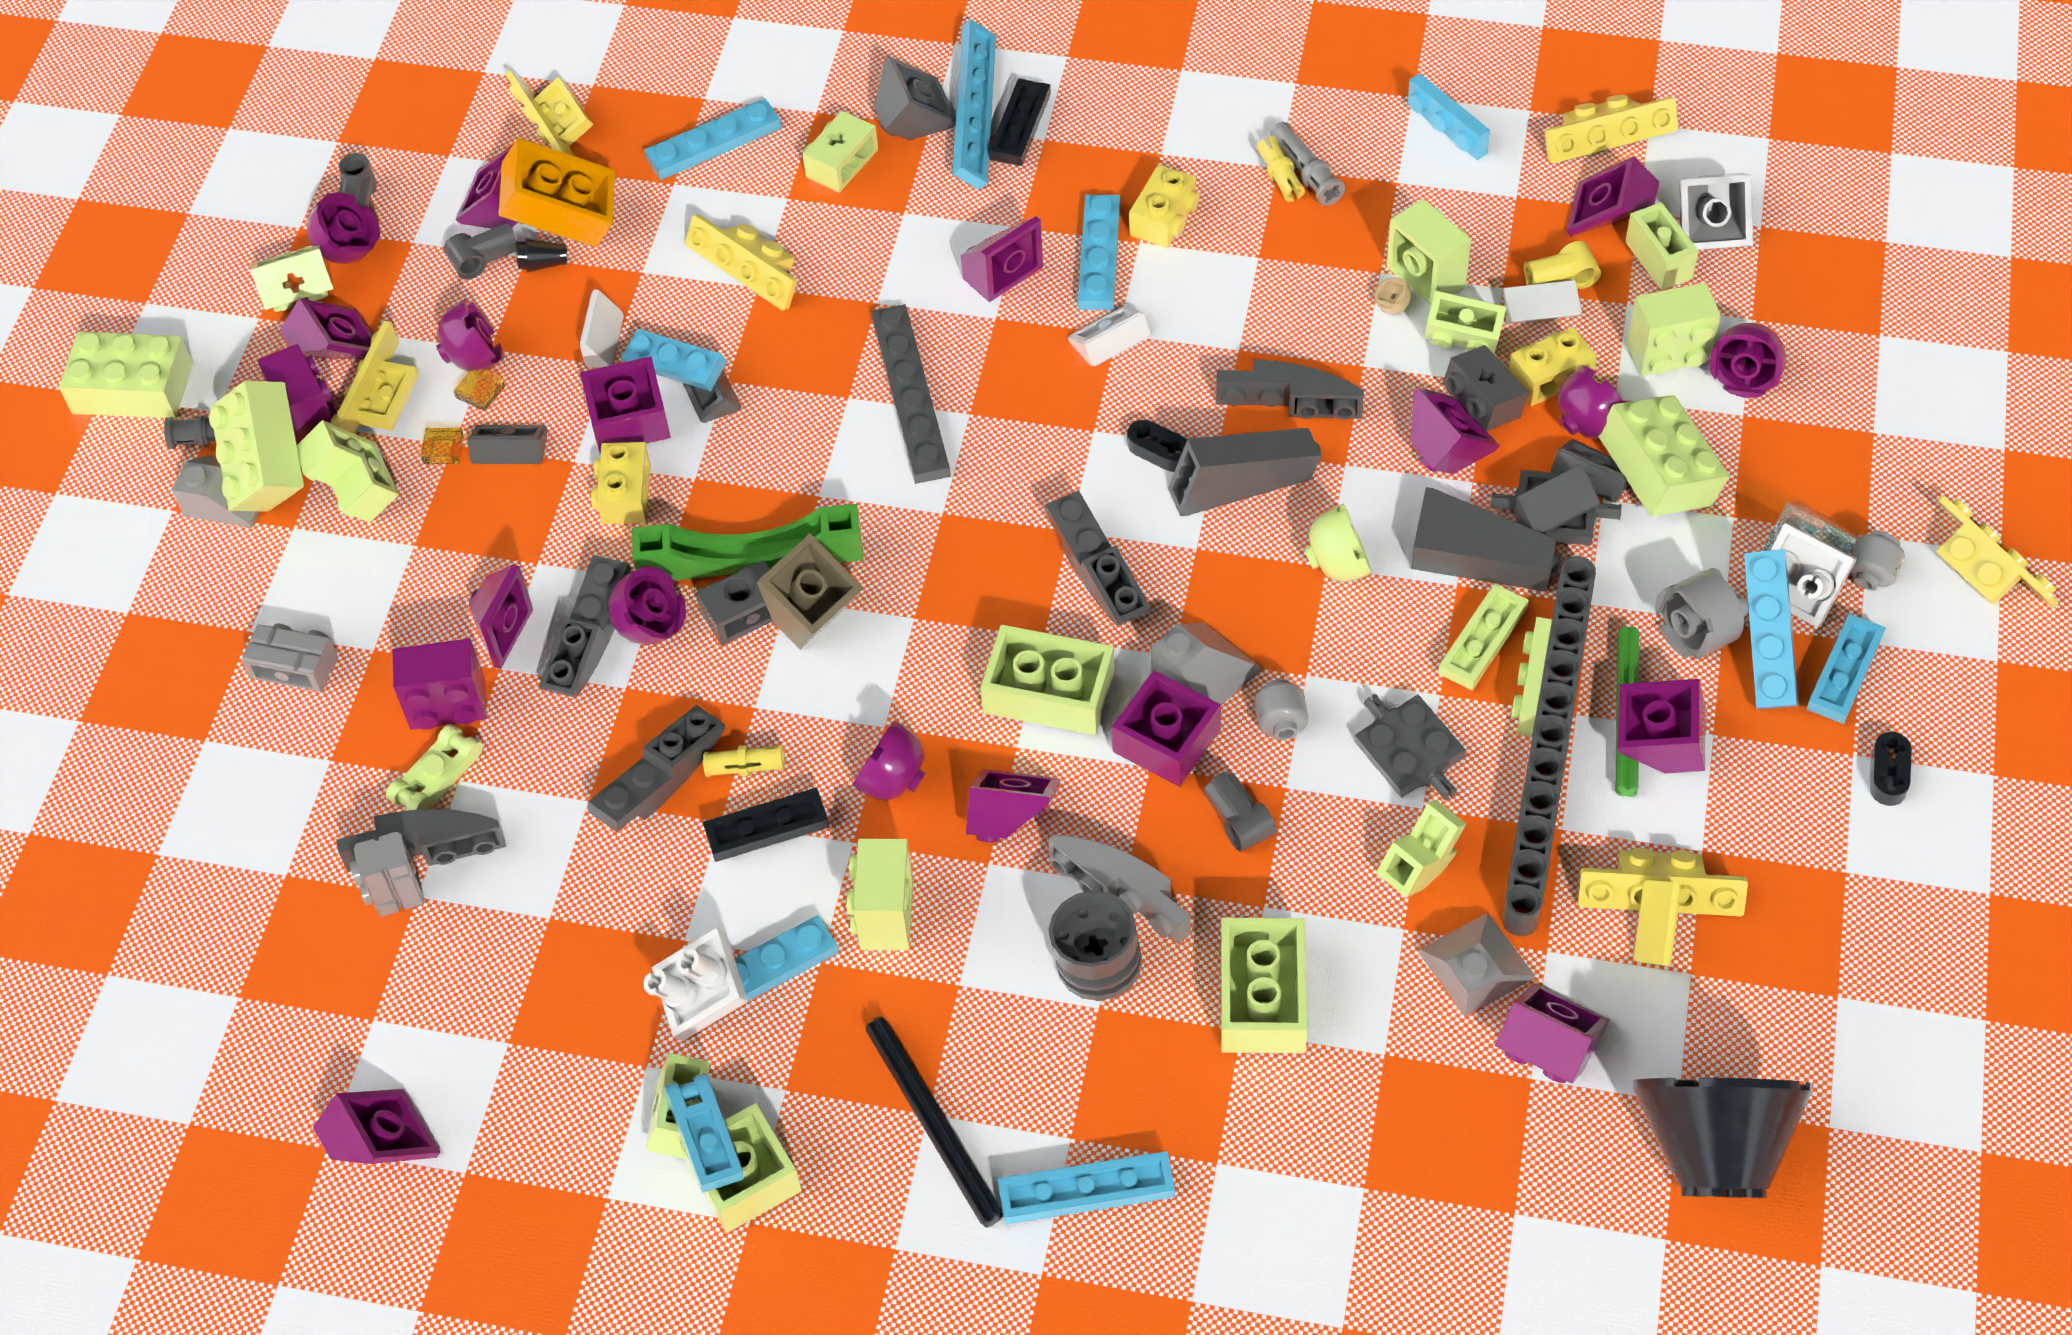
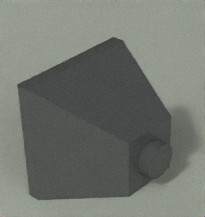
[874,56,956,140]

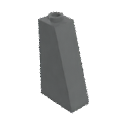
[1168,428,1322,516]
[1411,487,1561,592]

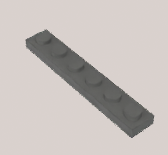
[871,304,951,484]

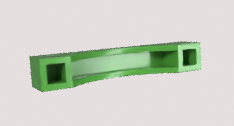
[632,504,864,581]

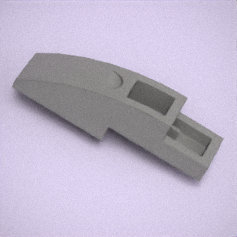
[1048,834,1190,945]

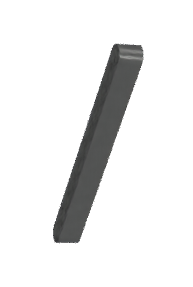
[1502,556,1596,936]

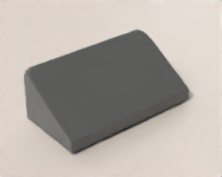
[683,369,742,423]
[468,425,548,464]
[1551,439,1629,503]
[1515,464,1600,534]

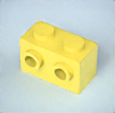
[1129,165,1200,248]
[1509,327,1597,406]
[591,442,651,524]

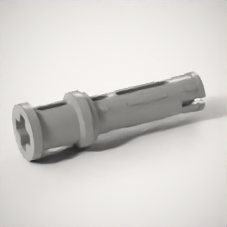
[1270,121,1345,206]

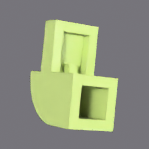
[1376,799,1466,898]

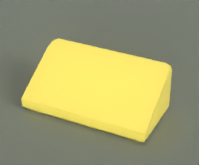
[1634,880,1681,966]

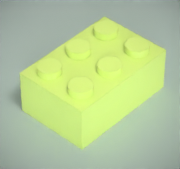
[59,332,193,419]
[209,380,304,512]
[1598,395,1730,517]
[981,625,1115,736]
[1221,918,1307,1053]

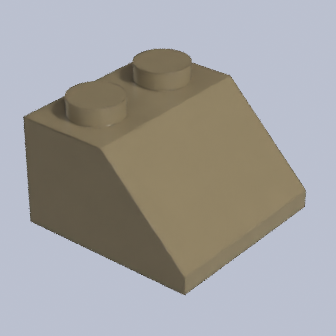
[756,533,863,650]

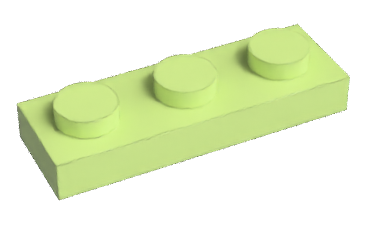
[1438,583,1529,691]
[1511,617,1552,737]

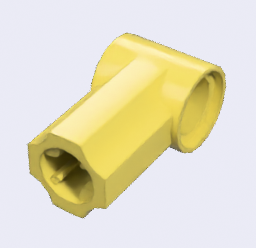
[1523,241,1601,289]

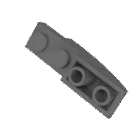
[1216,360,1364,420]
[1045,490,1152,626]
[538,555,631,698]
[588,705,725,832]
[336,809,507,872]

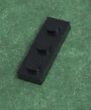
[989,78,1051,166]
[703,787,830,862]

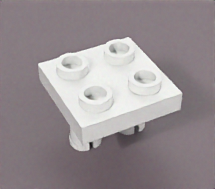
[1771,523,1857,628]
[644,927,748,1041]

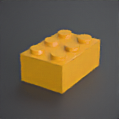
[499,137,615,247]

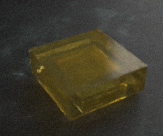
[453,370,505,411]
[421,428,464,464]

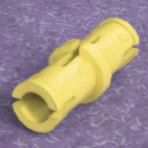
[1257,136,1305,202]
[703,745,785,777]

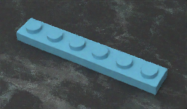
[952,19,996,190]

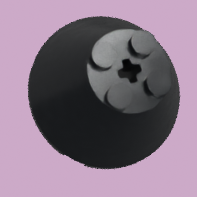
[1633,1078,1812,1198]

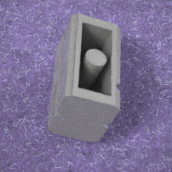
[242,623,338,692]
[349,832,425,917]

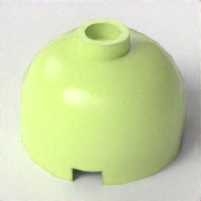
[1304,503,1373,582]

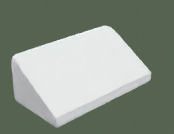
[1503,280,1582,324]
[580,290,624,368]
[1068,305,1150,366]

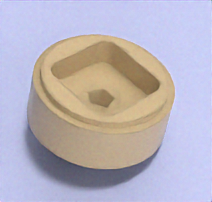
[1374,277,1412,315]

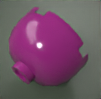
[307,192,380,264]
[436,298,505,372]
[1709,323,1786,398]
[1557,365,1624,439]
[608,566,686,645]
[852,720,926,801]

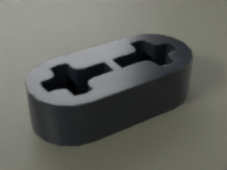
[1127,420,1187,472]
[1870,732,1912,806]

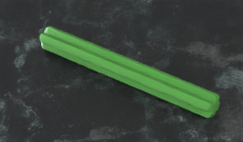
[1615,626,1639,797]

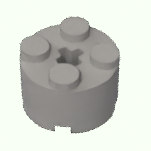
[1655,568,1749,659]

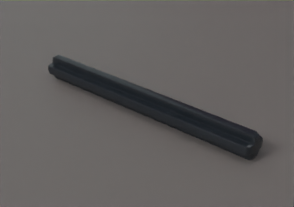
[865,1017,1003,1228]

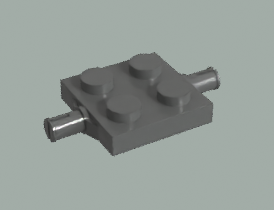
[1491,470,1622,546]
[1354,694,1466,801]

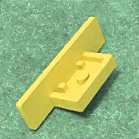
[505,70,594,157]
[1545,95,1678,164]
[685,214,797,310]
[330,321,419,434]
[1936,495,2059,608]
[1578,848,1748,916]

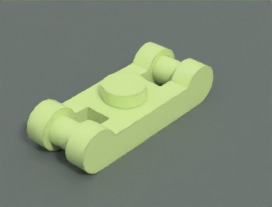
[386,724,483,811]

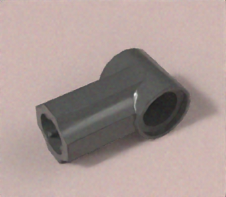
[338,153,377,209]
[444,223,517,280]
[1204,772,1277,852]

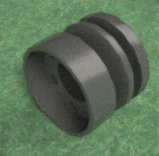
[1049,890,1143,1001]

